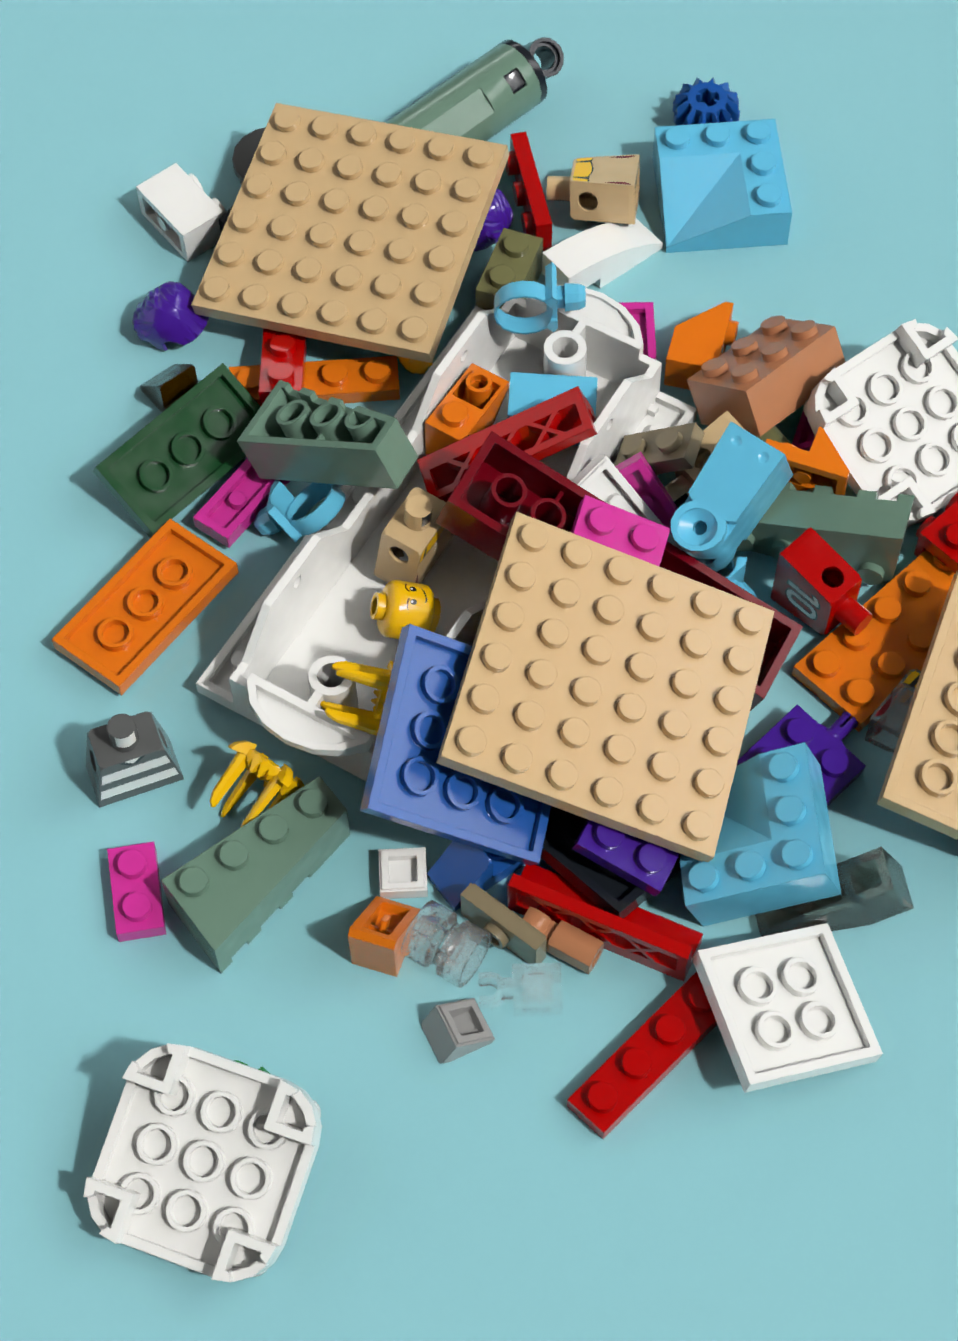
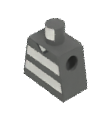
[86,711,184,807]

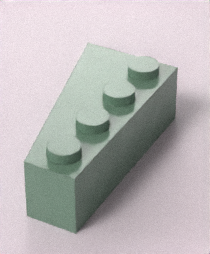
[237,380,418,489]
[737,482,915,586]
[161,776,350,974]

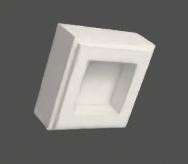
[378,847,428,899]

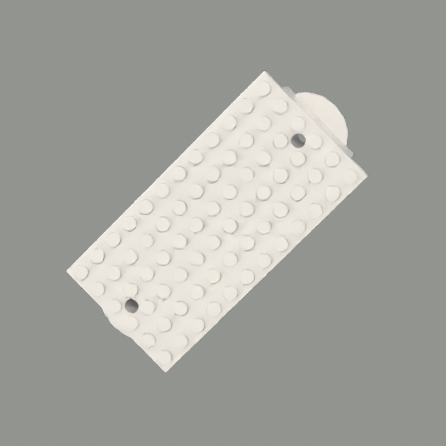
[196,285,697,781]

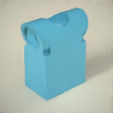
[671,422,793,572]

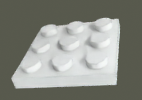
[692,923,883,1093]

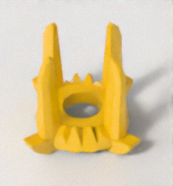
[320,660,394,736]
[210,740,305,827]

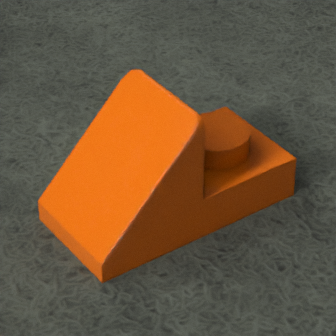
[765,426,850,495]

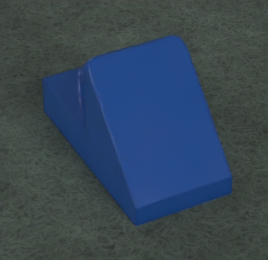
[427,841,525,911]

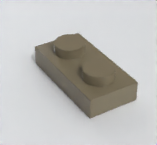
[614,422,705,475]

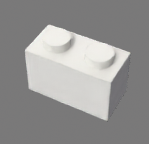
[136,163,226,262]

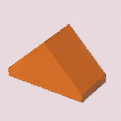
[348,896,421,977]

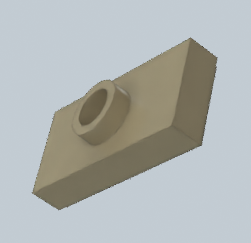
[460,883,547,969]

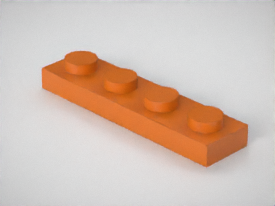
[229,356,400,406]

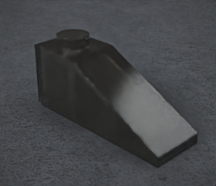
[755,846,914,937]

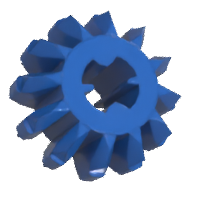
[672,77,740,126]

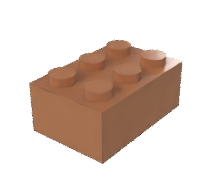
[687,316,845,437]

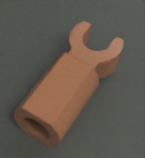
[522,907,604,974]

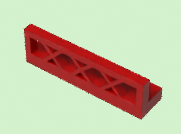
[417,386,597,502]
[508,864,703,982]

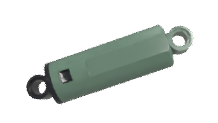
[386,37,564,141]

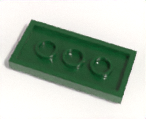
[92,363,261,538]

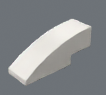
[542,218,663,289]

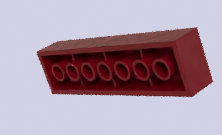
[435,431,803,711]

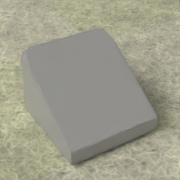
[421,998,495,1064]

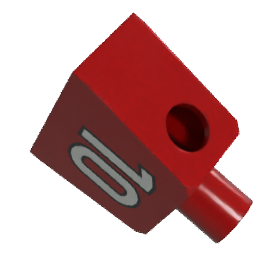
[770,527,873,635]

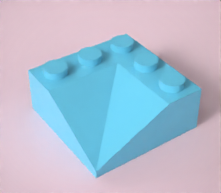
[652,119,792,253]
[680,742,841,926]

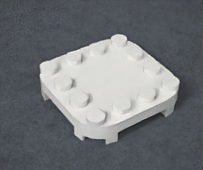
[804,319,958,527]
[83,1043,322,1283]

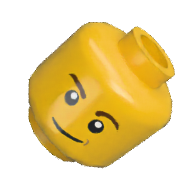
[370,580,441,639]

